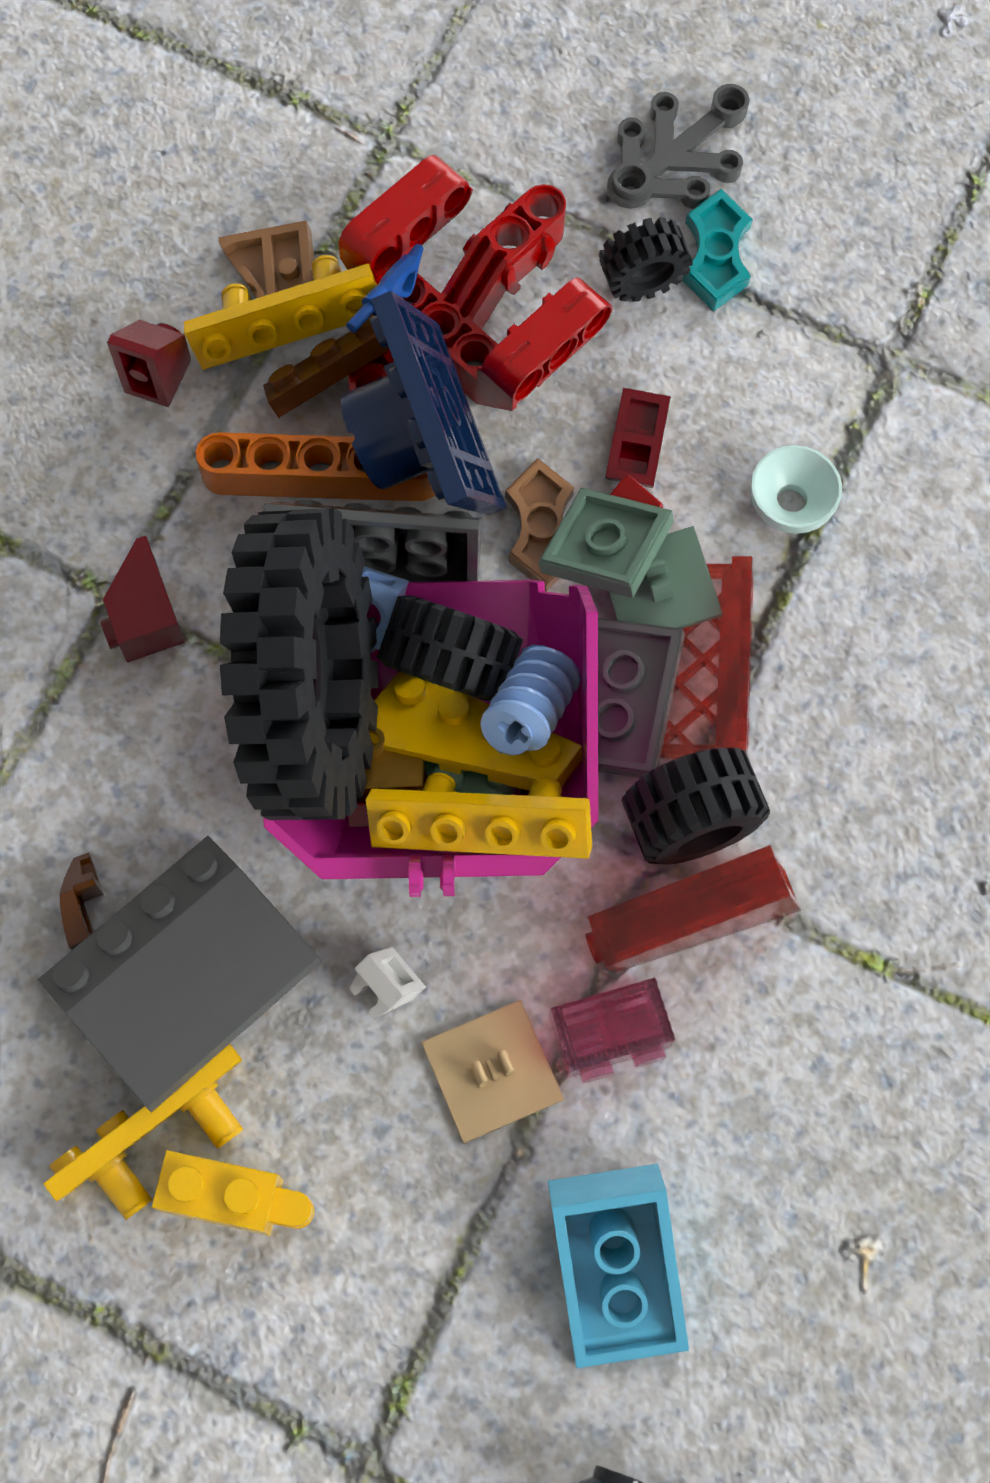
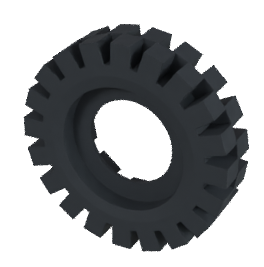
[220,508,379,820]

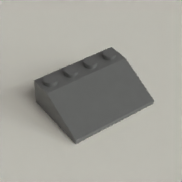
[263,499,482,582]
[37,836,322,1113]

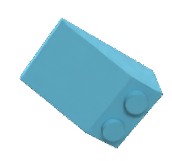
[548,1163,689,1368]

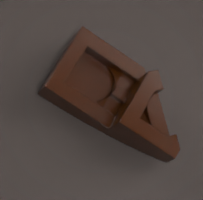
[59,852,104,950]

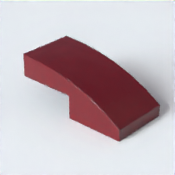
[605,387,671,488]

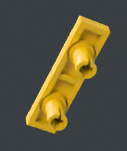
[183,255,377,370]
[366,772,592,859]
[43,1044,244,1220]

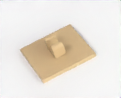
[421,1000,564,1144]

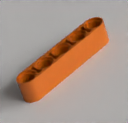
[195,432,435,501]

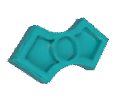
[683,189,753,312]

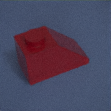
[107,320,191,408]
[100,535,185,663]

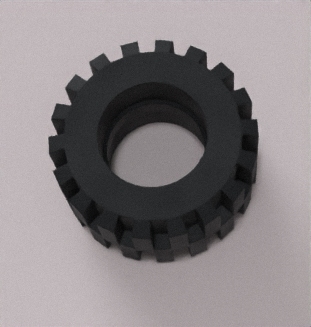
[377,595,523,702]
[621,748,770,865]

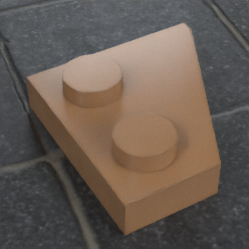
[218,220,314,298]

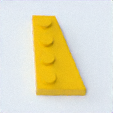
[369,671,582,791]

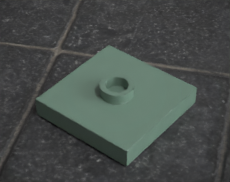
[539,488,674,598]

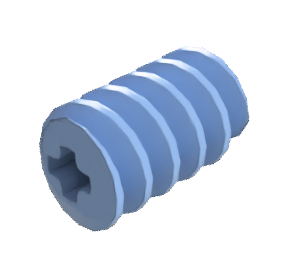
[480,645,581,755]

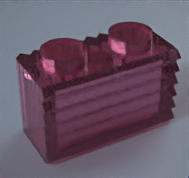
[548,977,675,1083]

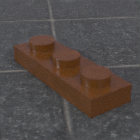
[263,315,390,418]

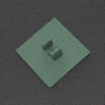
[609,526,723,629]

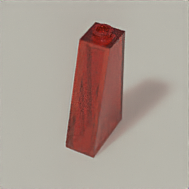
[586,845,801,973]

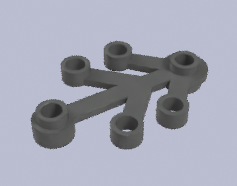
[607,84,750,209]

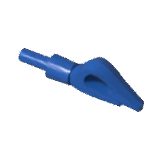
[346,244,424,333]

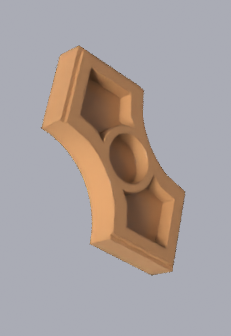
[505,458,575,592]

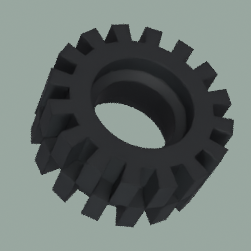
[599,217,693,302]

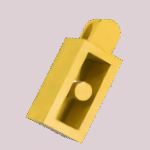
[151,1150,315,1236]

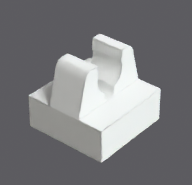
[350,947,426,1018]

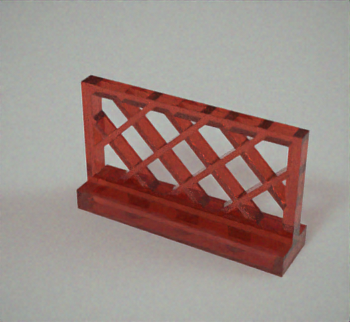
[661,556,754,759]

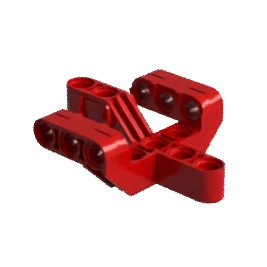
[338,155,613,411]

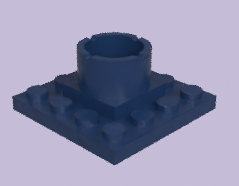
[340,291,507,516]

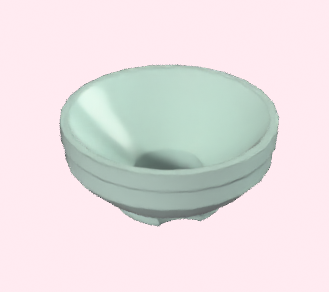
[750,445,842,534]

